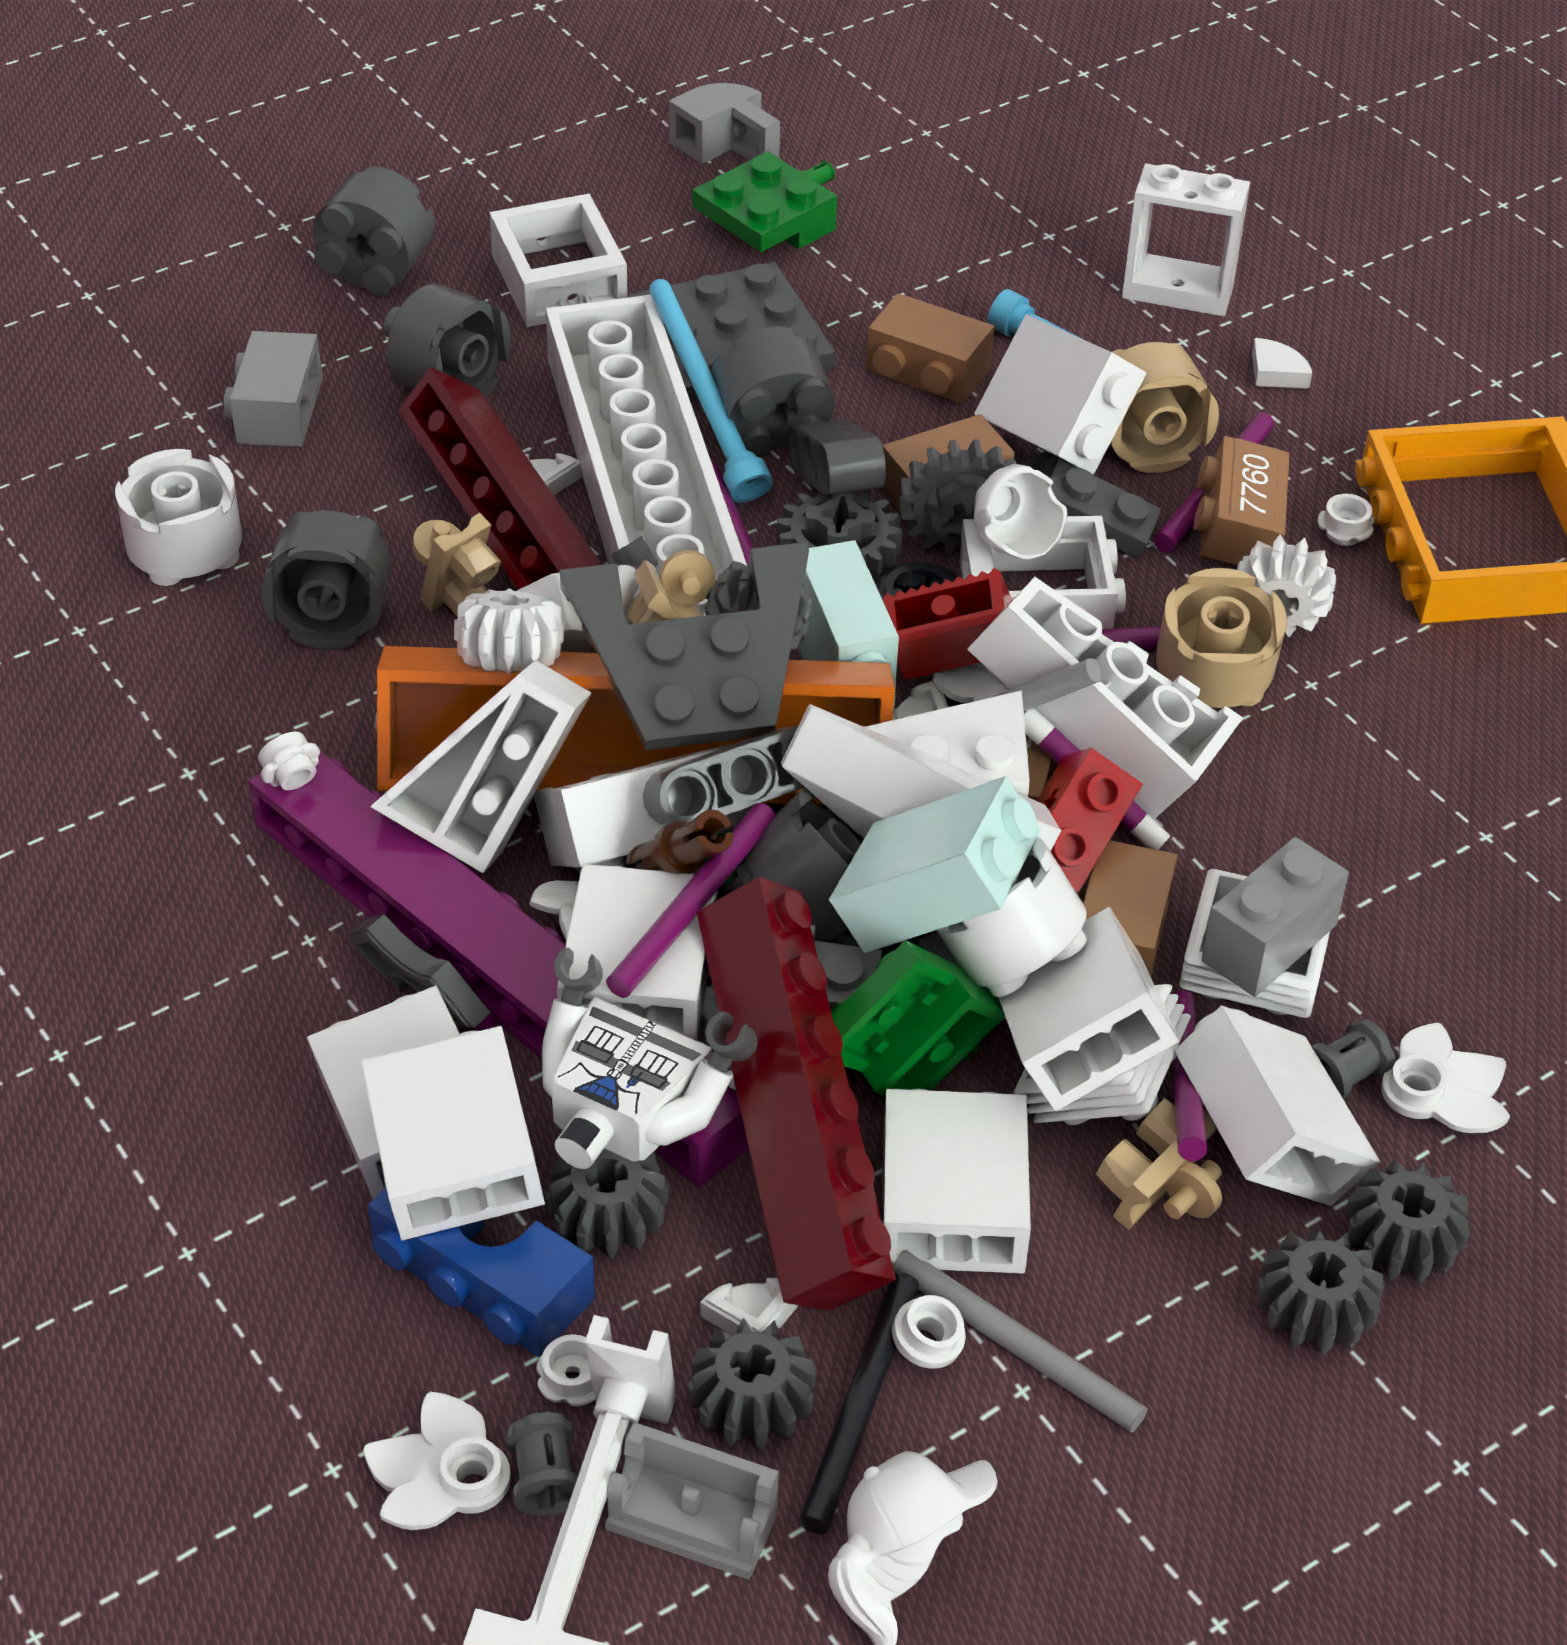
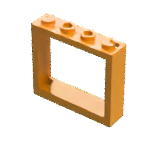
[1355,416,1567,624]

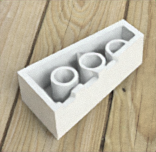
[967,577,1243,819]

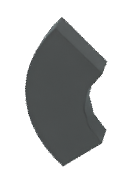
[347,914,490,1028]

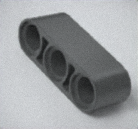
[788,419,886,494]
[643,726,805,825]

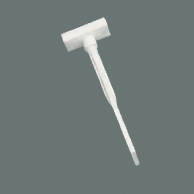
[463,1315,676,1645]

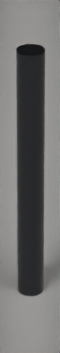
[799,1273,919,1534]

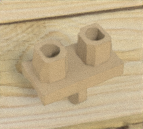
[412,513,501,617]
[625,550,716,624]
[1096,1098,1223,1230]

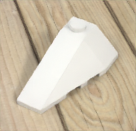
[781,704,1061,851]

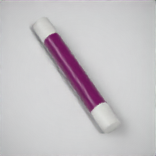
[1024,708,1170,850]

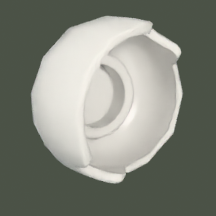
[974,464,1067,561]

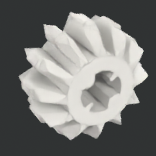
[1237,534,1336,637]
[454,588,564,674]

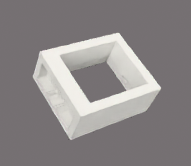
[1122,163,1250,317]
[489,194,628,327]
[959,516,1126,629]

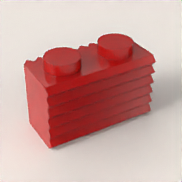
[882,568,1012,680]

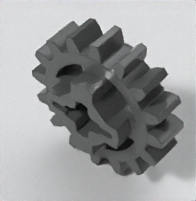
[899,439,1017,555]
[777,490,903,580]

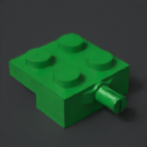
[692,151,837,252]
[831,940,1005,1096]

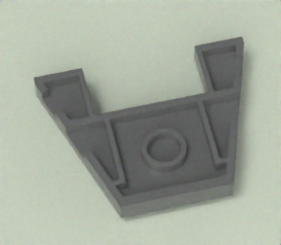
[560,542,809,750]

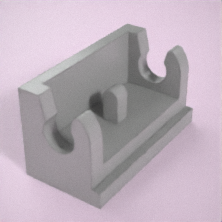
[605,1422,779,1580]

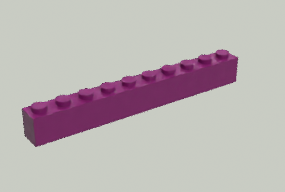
[248,742,749,1189]

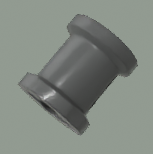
[1311,1019,1395,1099]
[506,1412,578,1516]

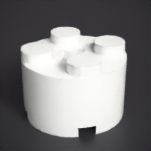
[115,449,242,586]
[936,837,1087,997]

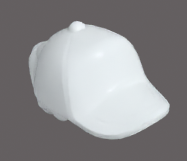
[828,1451,998,1645]

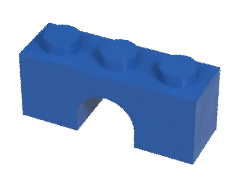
[368,1187,595,1358]

